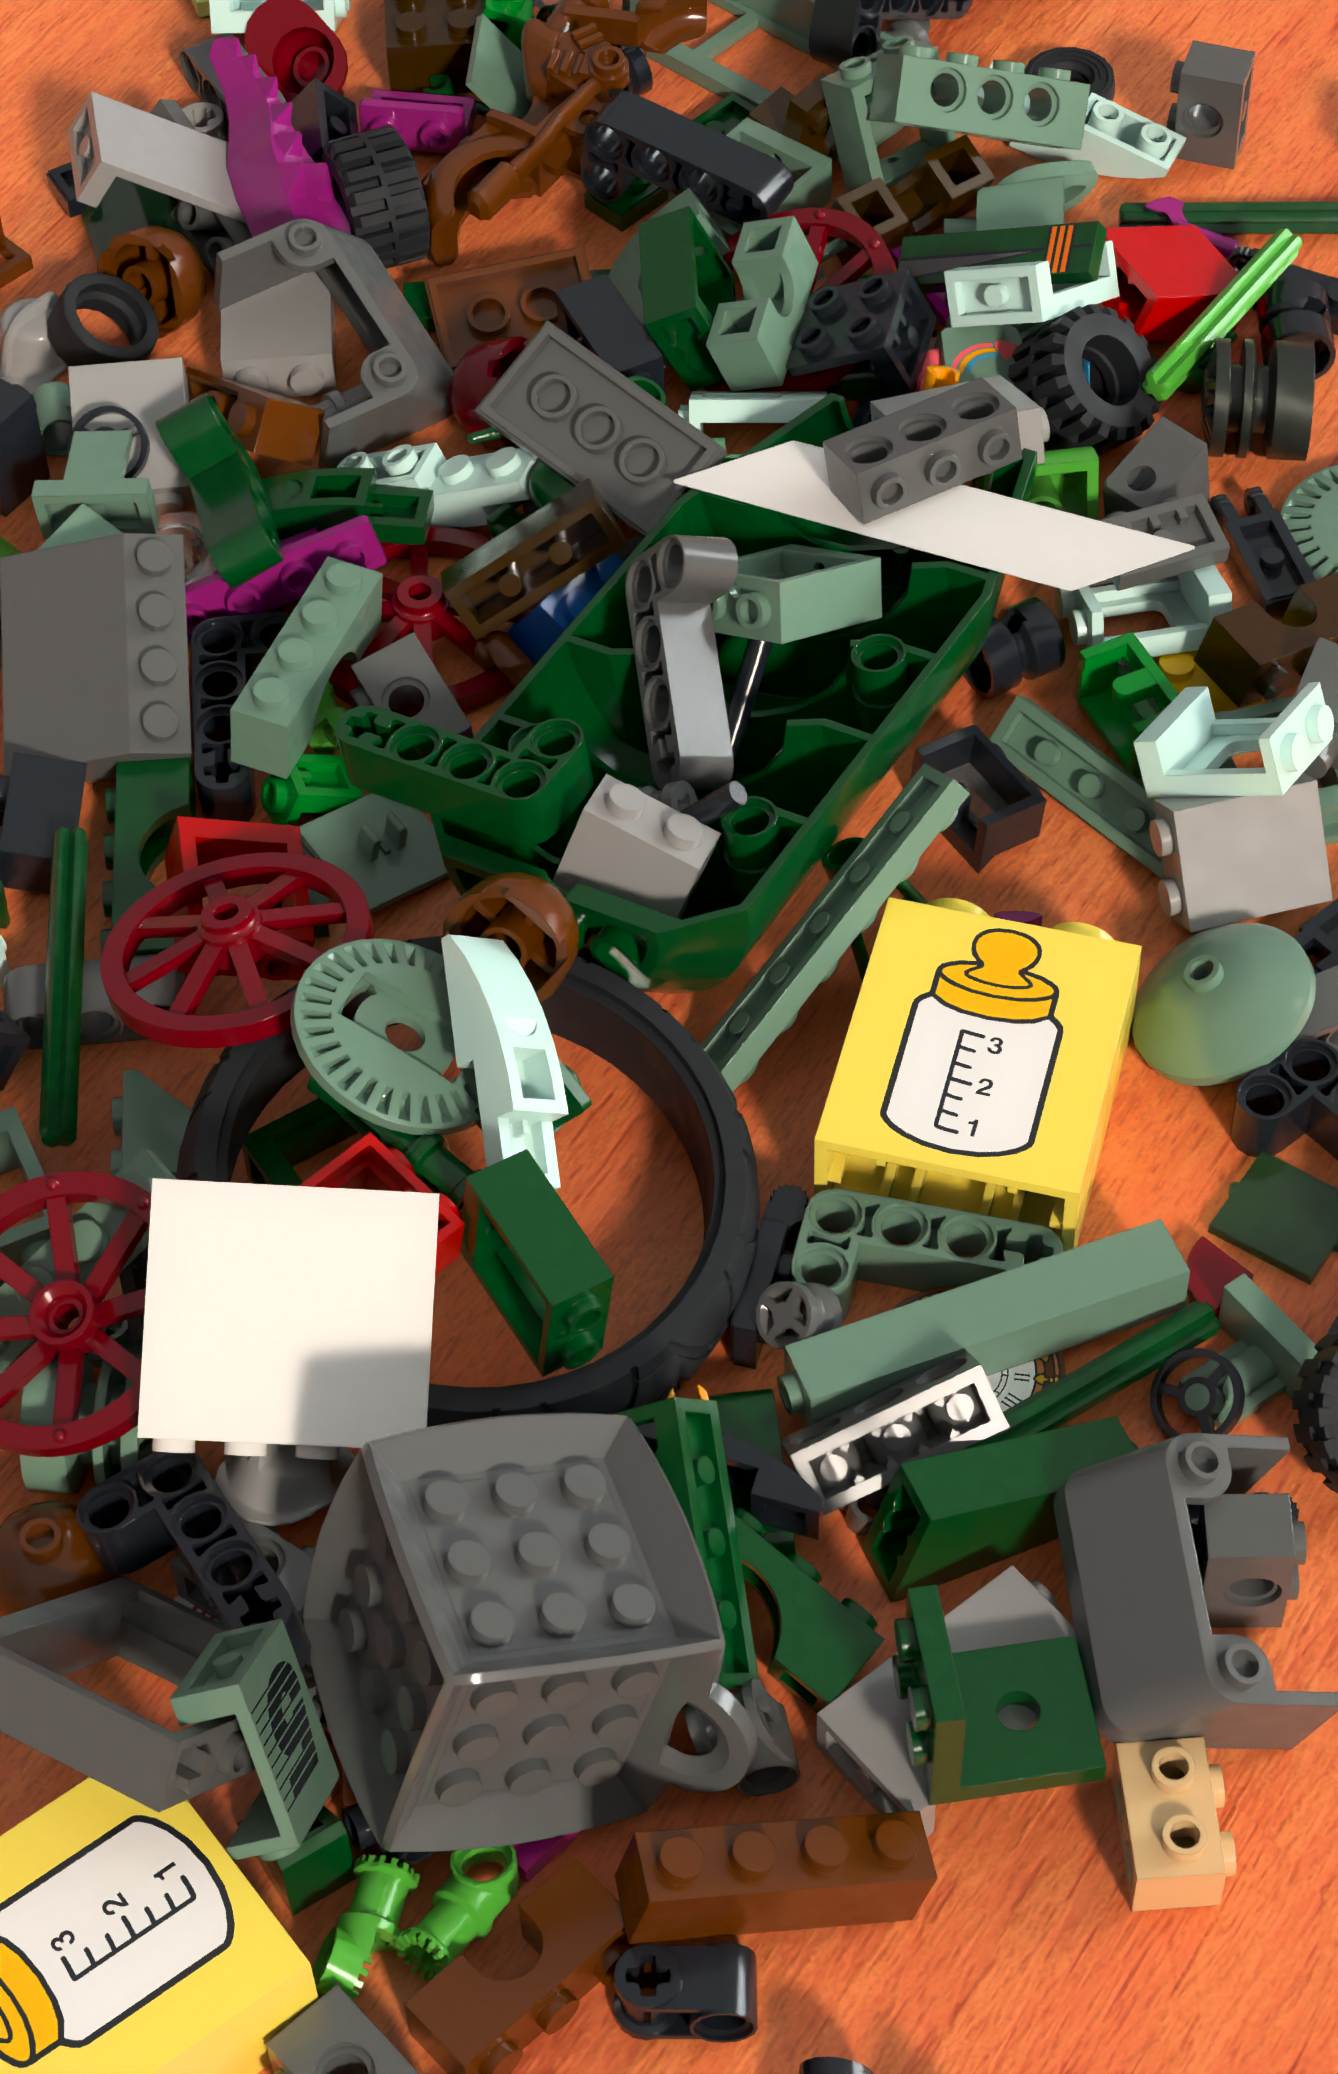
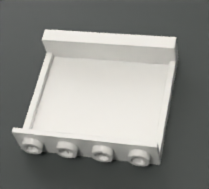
[137,1178,440,1460]

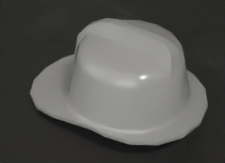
[0,291,68,394]
[215,1444,355,1526]

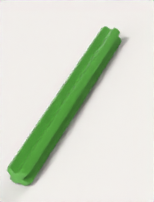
[1142,228,1302,401]

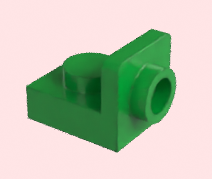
[261,754,364,826]

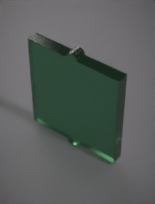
[1208,1151,1338,1285]

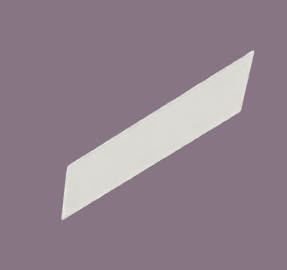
[673,440,1195,591]

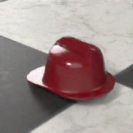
[244,0,348,102]

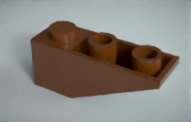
[186,367,325,466]

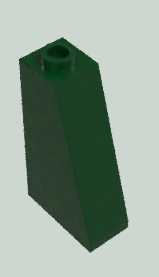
[862,1416,1139,1602]

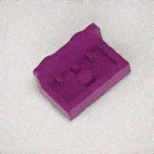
[359,89,477,153]

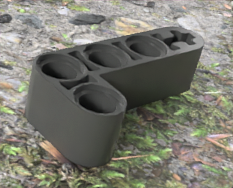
[625,535,738,792]

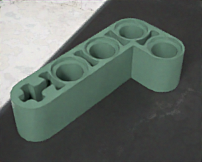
[792,1189,1063,1322]

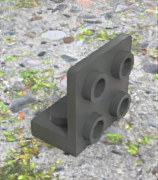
[1089,492,1231,591]

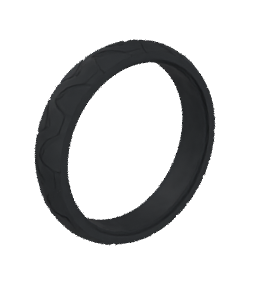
[176,936,760,1427]

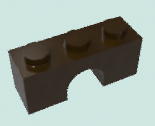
[827,134,995,266]
[1193,572,1338,708]

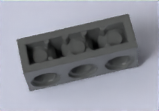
[823,377,1022,525]
[780,1350,1009,1516]

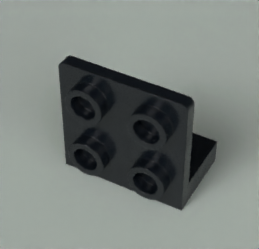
[786,269,937,397]

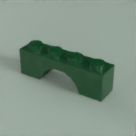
[101,758,197,978]
[733,1506,884,1714]

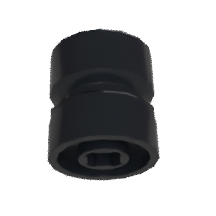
[1256,278,1336,380]
[964,597,1066,698]

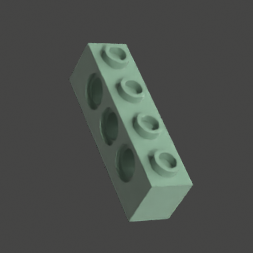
[869,45,1090,150]

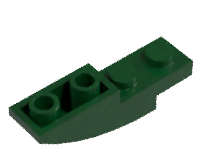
[200,467,434,547]

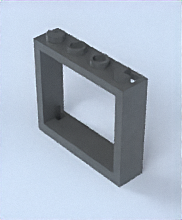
[0,1576,328,1812]

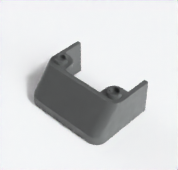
[213,219,454,469]
[1053,1433,1338,1750]

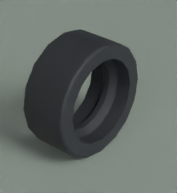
[47,273,159,366]

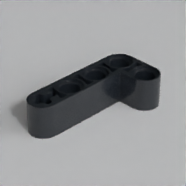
[809,0,973,67]
[580,91,794,225]
[191,612,291,822]
[1230,1038,1338,1160]
[76,1451,311,1669]

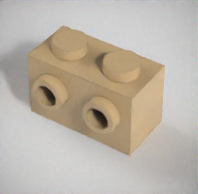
[1111,1737,1237,1912]

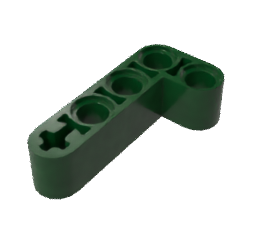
[155,392,285,589]
[335,705,593,846]

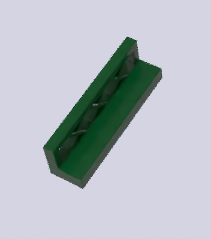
[614,1397,759,1692]

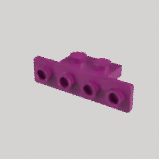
[185,515,387,643]

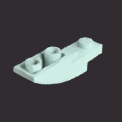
[978,62,1187,179]
[337,442,540,527]
[441,934,569,1190]

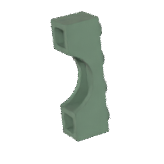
[230,556,383,779]

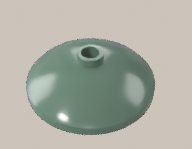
[1131,923,1316,1086]

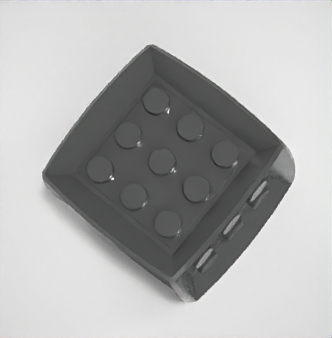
[303,1412,758,1852]

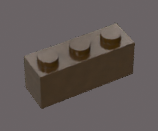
[440,478,627,641]

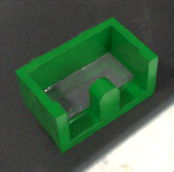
[1075,632,1179,779]

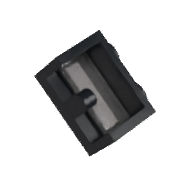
[910,724,1047,873]

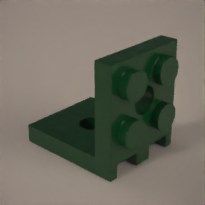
[892,1584,1107,1806]

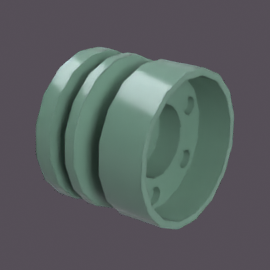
[20,1352,155,1495]

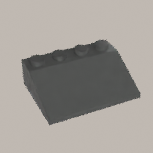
[0,533,192,782]

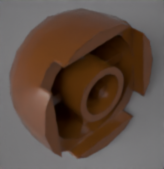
[97,225,207,338]
[443,872,579,1002]
[0,1501,123,1617]

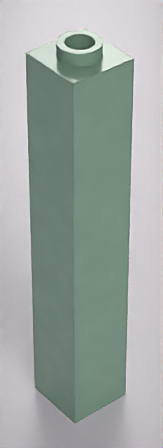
[777,1219,1190,1427]

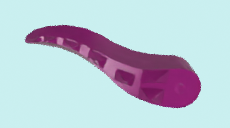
[209,38,351,238]

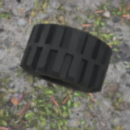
[322,125,430,269]
[1008,304,1161,457]

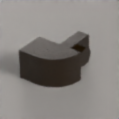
[748,73,836,160]

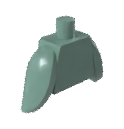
[944,160,1099,234]

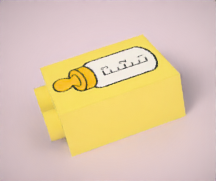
[814,897,1142,1252]
[0,1777,319,2074]

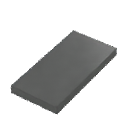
[474,320,728,538]

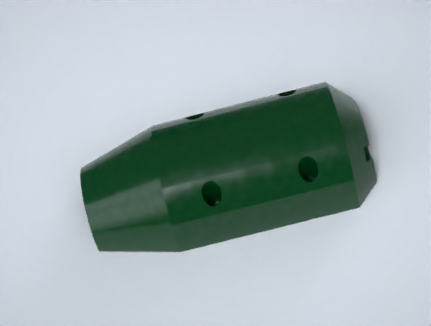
[430,393,1037,994]

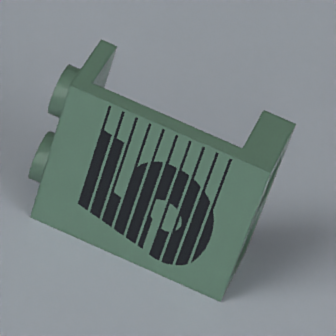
[170,1618,340,1861]

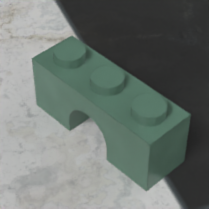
[706,216,819,392]

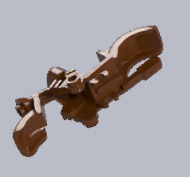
[421,0,707,265]

